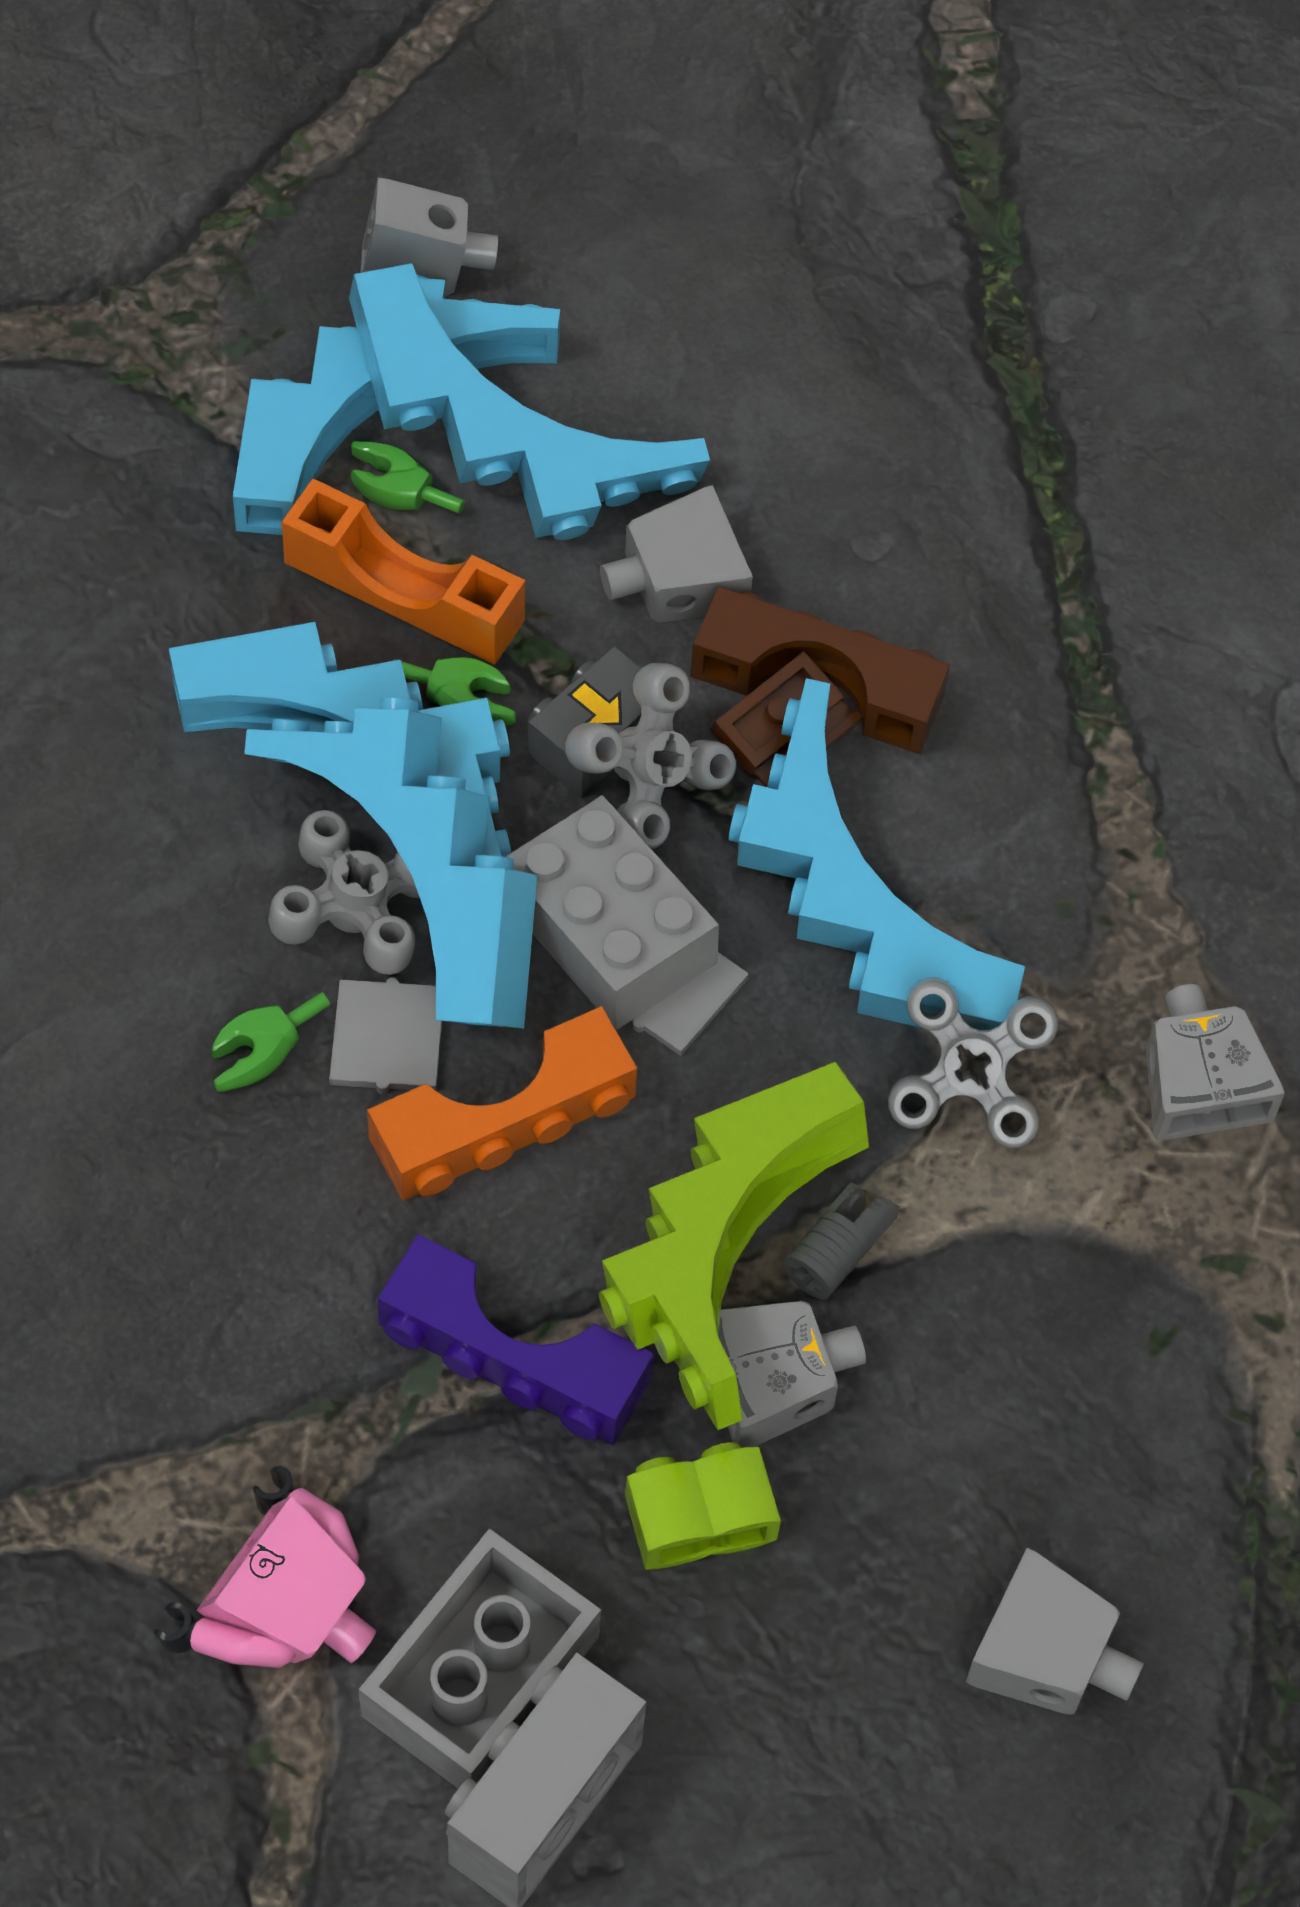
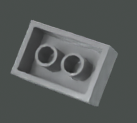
[505,795,719,1030]
[358,1528,601,1789]
[445,1652,646,1907]

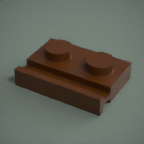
[710,651,863,787]

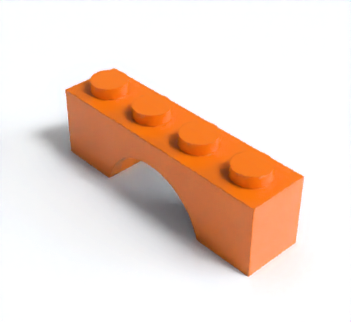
[281,478,526,665]
[367,1006,637,1202]

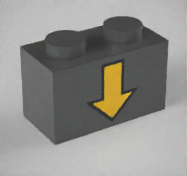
[528,646,641,798]

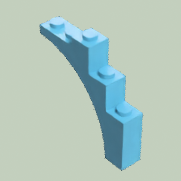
[349,263,710,540]
[233,275,560,535]
[169,622,511,857]
[728,678,1025,1030]
[244,697,538,1029]

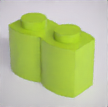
[625,1442,781,1570]

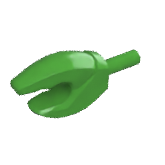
[351,441,465,514]
[392,657,516,725]
[211,992,331,1092]

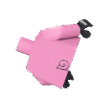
[153,1466,376,1668]

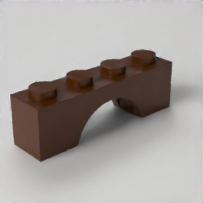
[690,586,950,755]

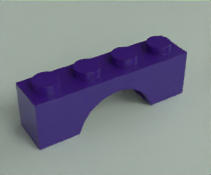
[378,1234,654,1445]

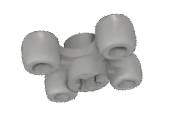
[565,663,736,850]
[268,810,420,975]
[888,977,1059,1148]

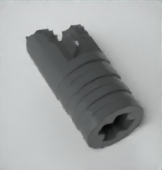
[783,1182,900,1300]

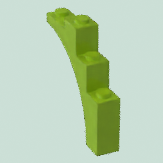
[599,1062,869,1430]

